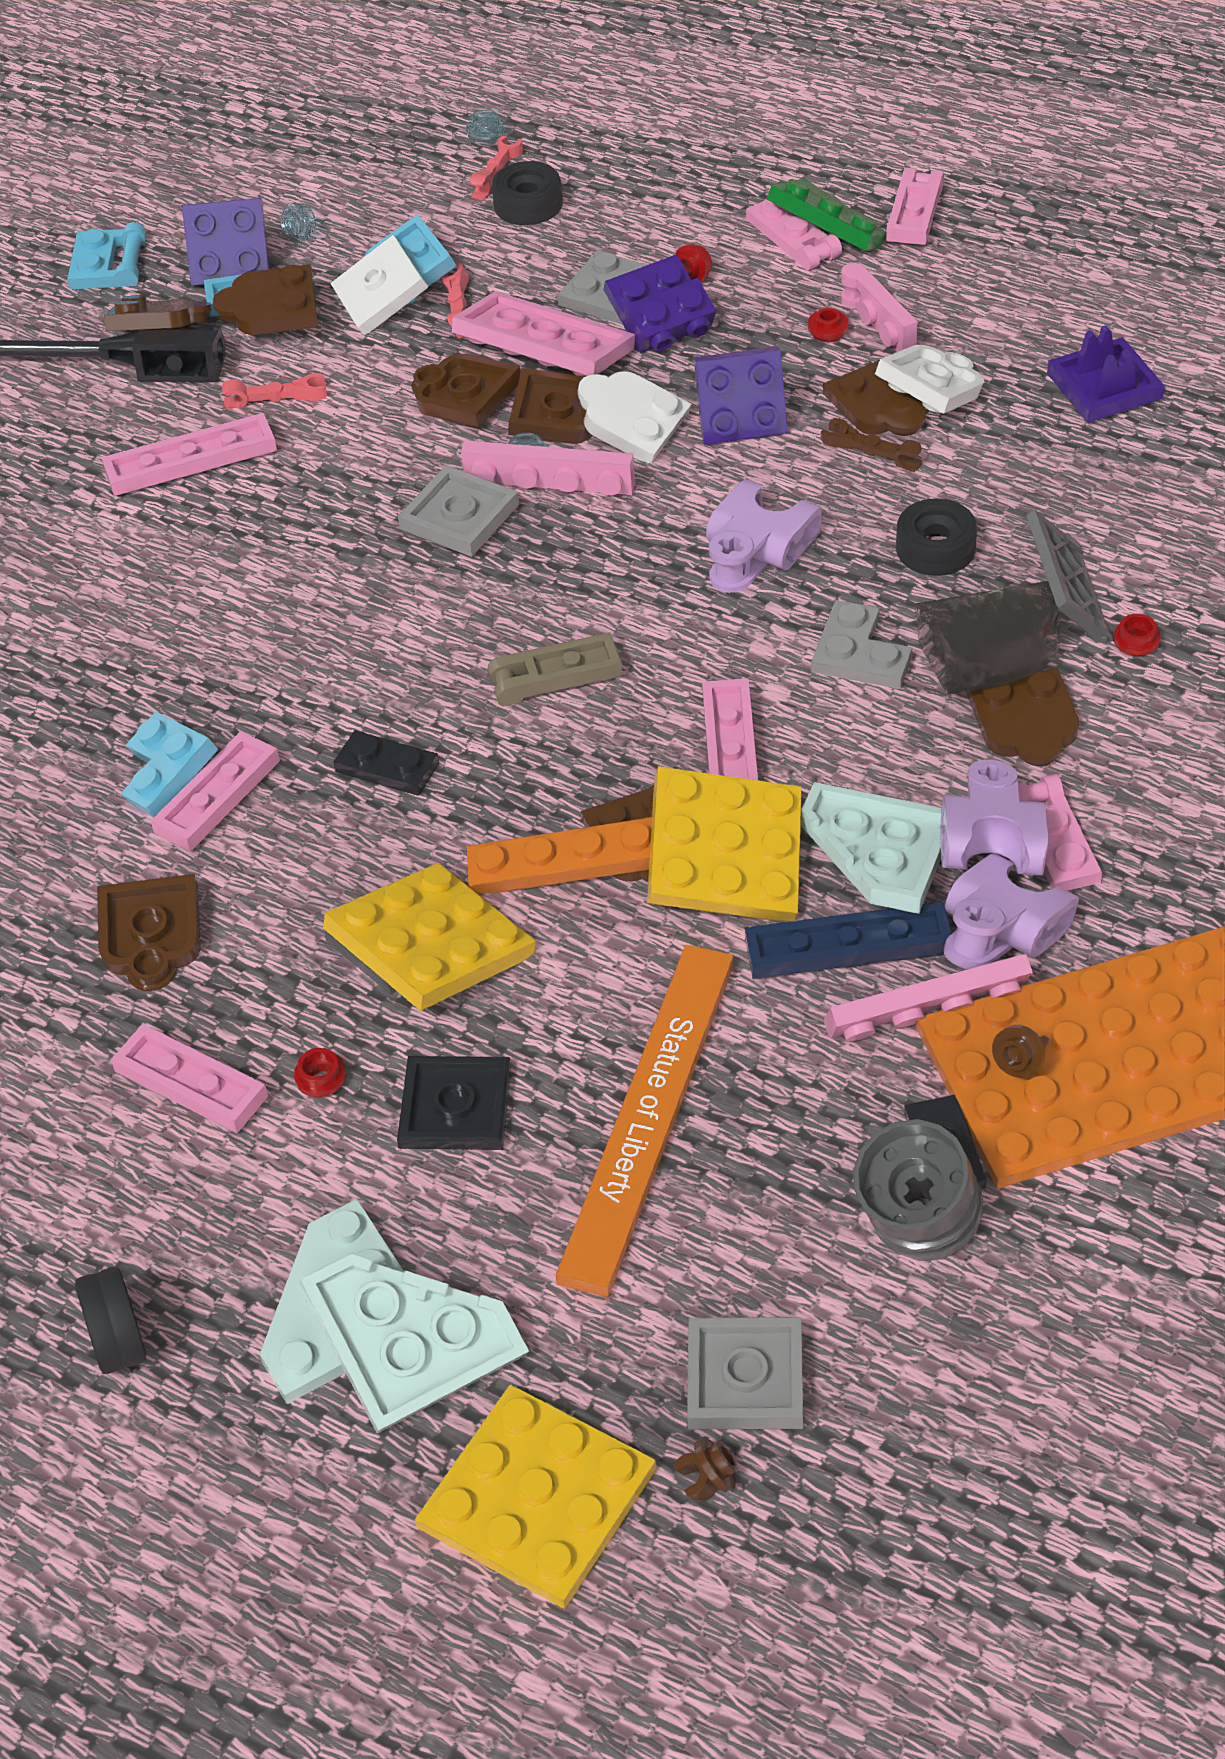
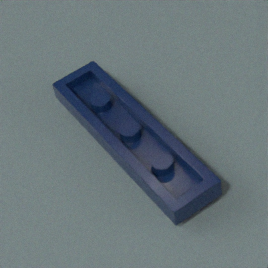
[744,902,952,979]

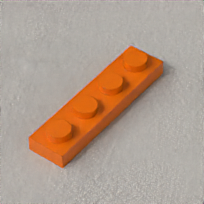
[467,817,652,894]

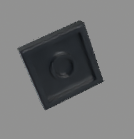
[397,1056,511,1150]

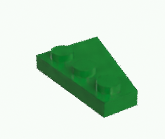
[766,178,887,251]

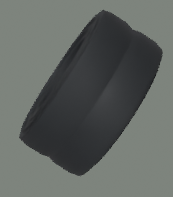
[492,161,563,225]
[896,498,977,576]
[75,1266,147,1374]

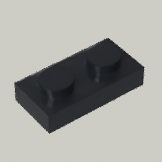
[333,730,440,796]

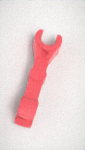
[470,136,523,201]
[440,263,469,339]
[222,373,327,409]

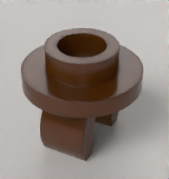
[992,1025,1049,1078]
[674,1437,738,1501]

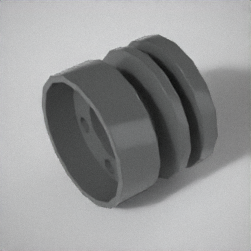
[853,1119,984,1261]

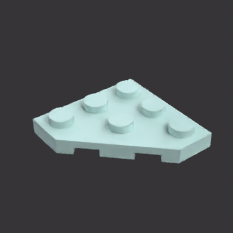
[800,782,941,914]
[260,1199,405,1404]
[300,1253,529,1434]

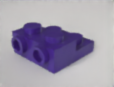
[603,254,716,353]

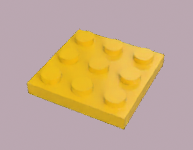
[647,766,801,921]
[323,863,536,1011]
[415,1385,657,1609]

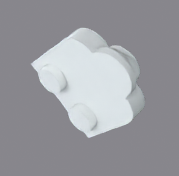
[875,345,984,414]
[578,372,692,463]

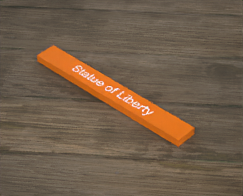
[556,944,734,1297]

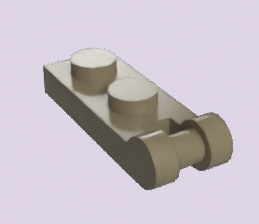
[487,632,623,707]

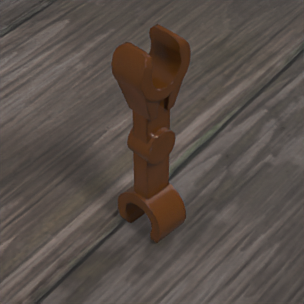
[821,418,922,472]

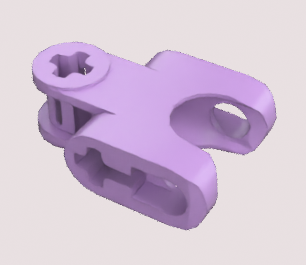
[706,479,822,593]
[940,759,1049,876]
[944,853,1079,969]

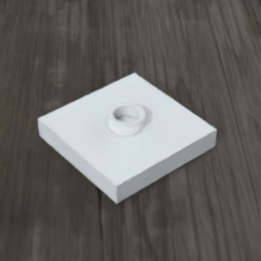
[330,235,428,334]

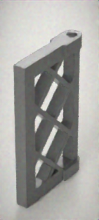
[1026,510,1113,643]

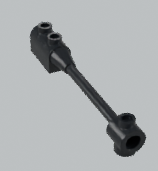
[0,326,225,382]

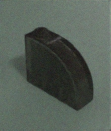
[916,581,1060,695]

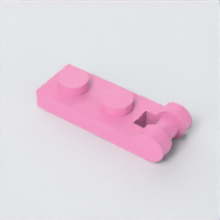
[886,167,944,245]
[746,199,842,271]
[841,263,918,352]
[1018,774,1102,891]

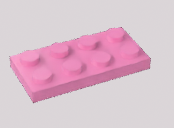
[452,291,635,376]

